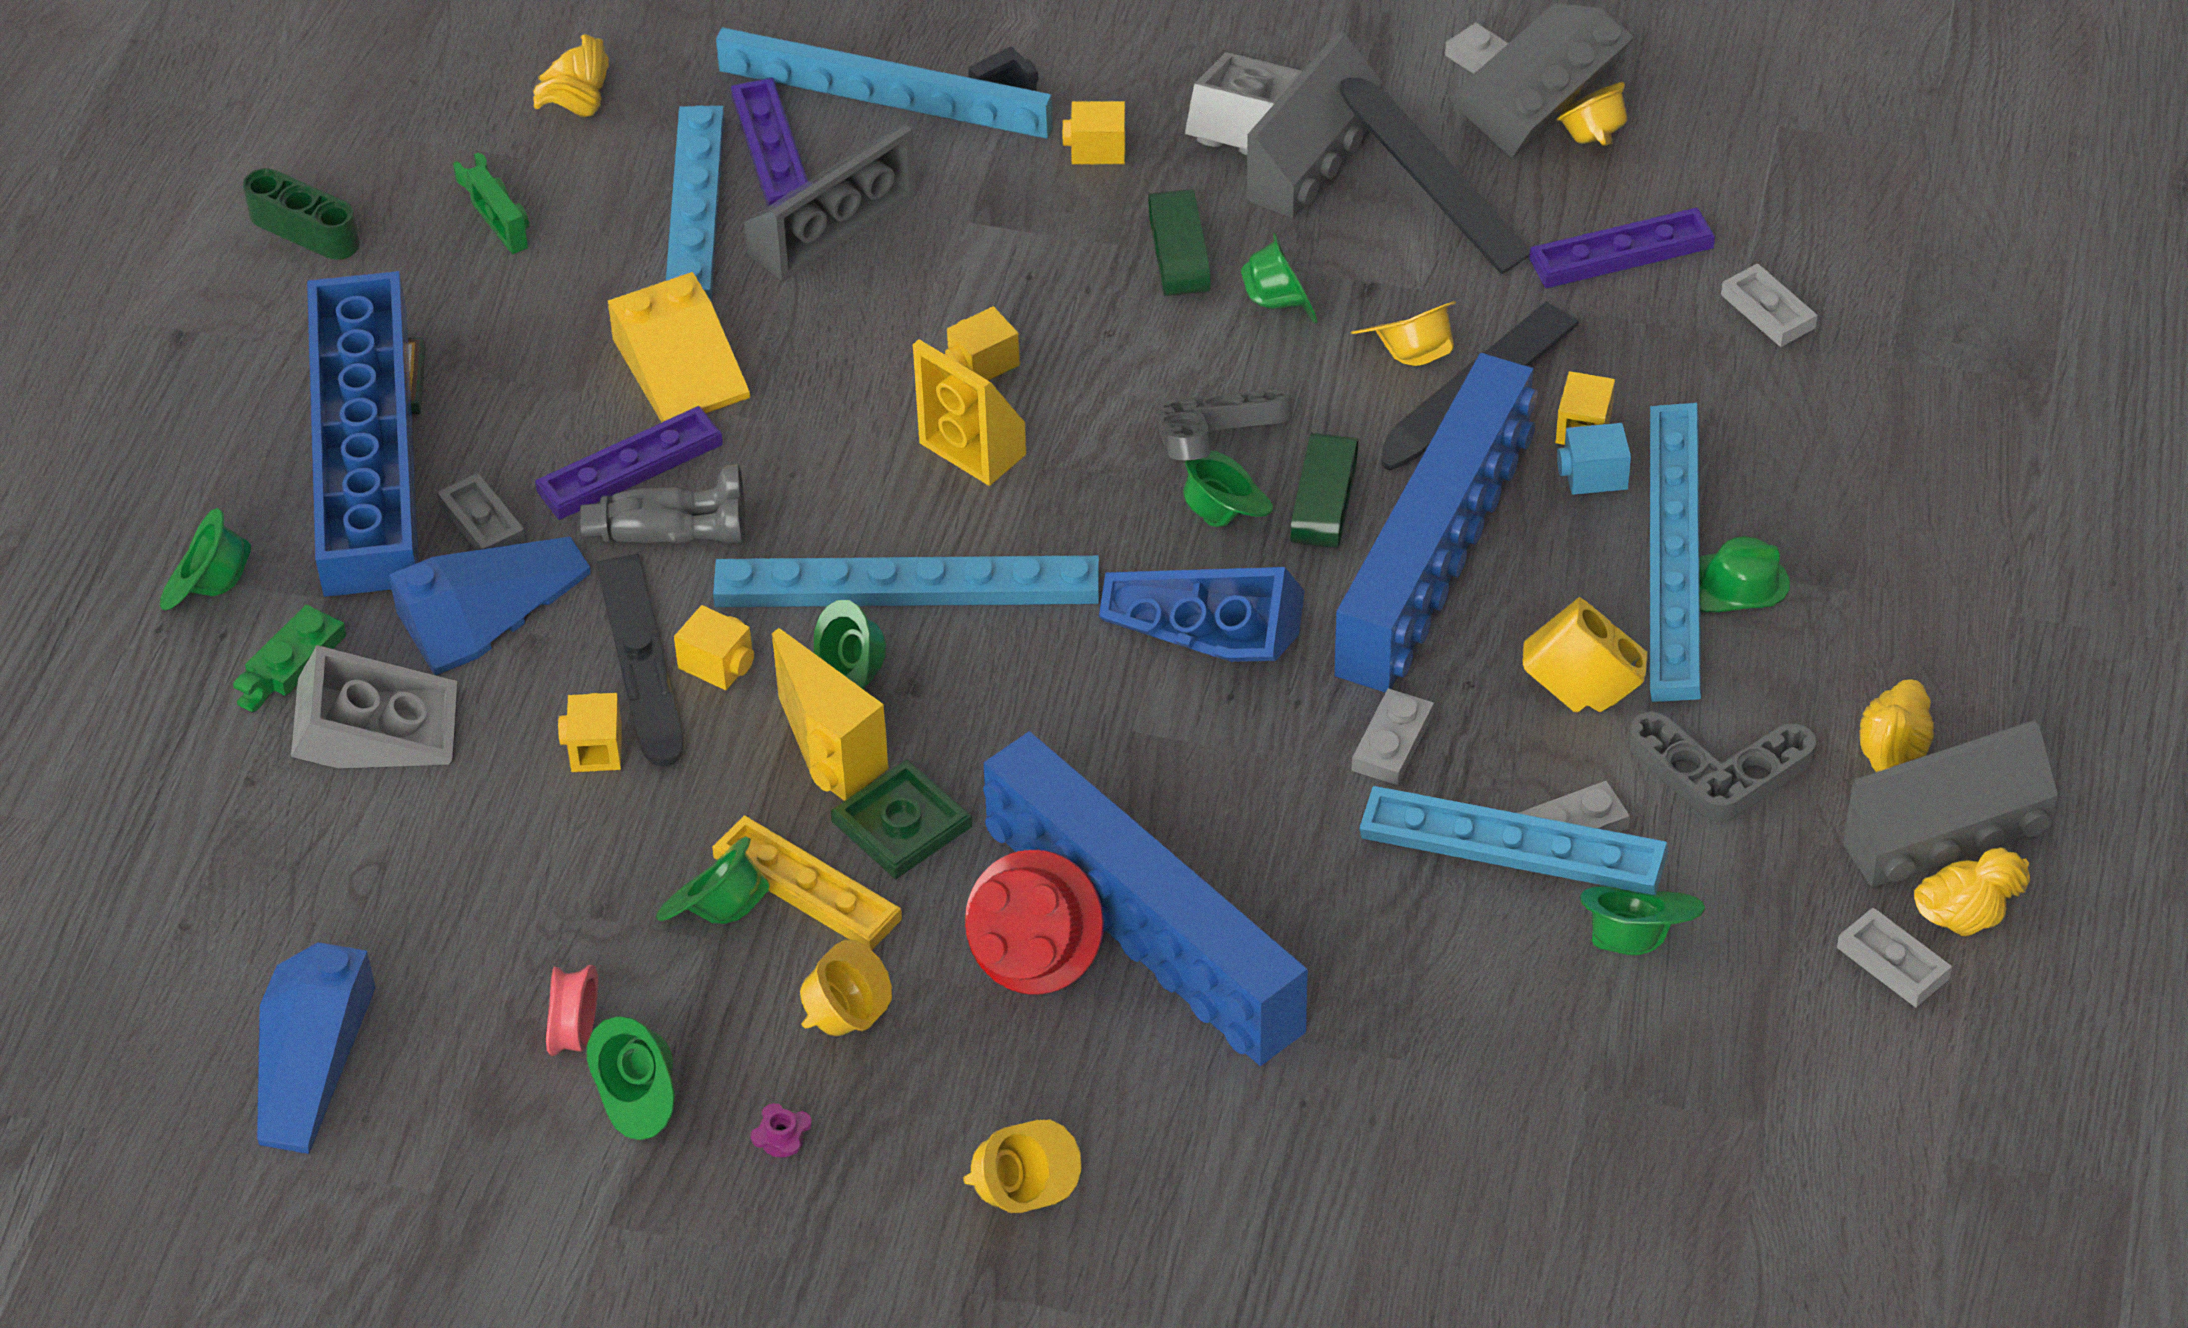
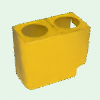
[1522,597,1647,712]

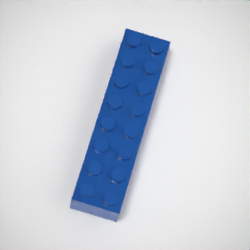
[307,271,419,597]
[1334,352,1538,693]
[983,731,1308,1066]

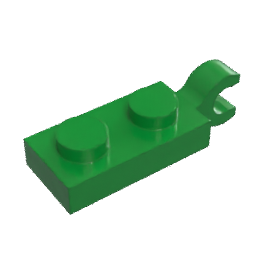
[453,152,530,255]
[233,604,346,713]

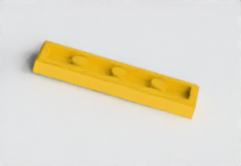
[712,815,902,950]

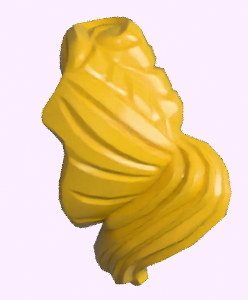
[533,34,609,117]
[1859,679,1934,772]
[1914,848,2030,936]

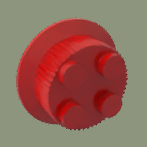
[965,850,1104,994]

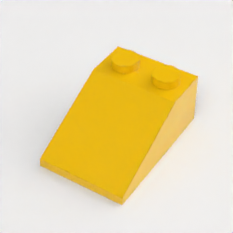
[608,272,750,422]
[913,339,1026,486]
[772,628,889,801]

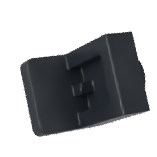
[968,46,1039,92]

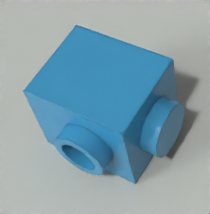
[1557,423,1631,495]

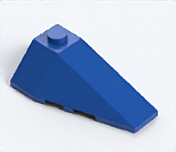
[389,537,591,675]
[1099,567,1305,662]
[257,942,376,1154]

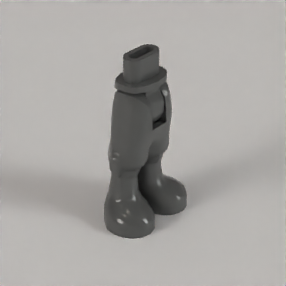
[580,464,745,544]

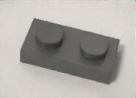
[437,472,527,550]

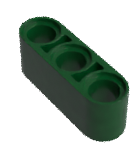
[243,168,360,260]
[1148,189,1211,296]
[1290,432,1359,549]

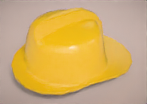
[1557,82,1627,146]
[1351,301,1456,366]
[800,939,892,1036]
[963,1120,1081,1213]

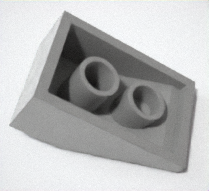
[1185,52,1303,155]
[291,645,457,769]

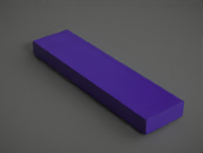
[731,78,808,207]
[1529,207,1715,289]
[535,406,723,520]

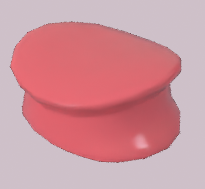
[546,965,598,1056]

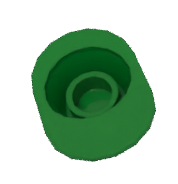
[1241,232,1318,324]
[1183,450,1273,527]
[160,508,251,611]
[1700,536,1790,612]
[813,600,886,690]
[655,836,769,924]
[1580,886,1705,955]
[587,1016,675,1140]

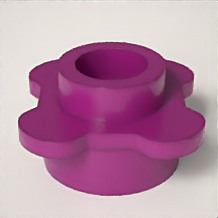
[750,1103,812,1158]

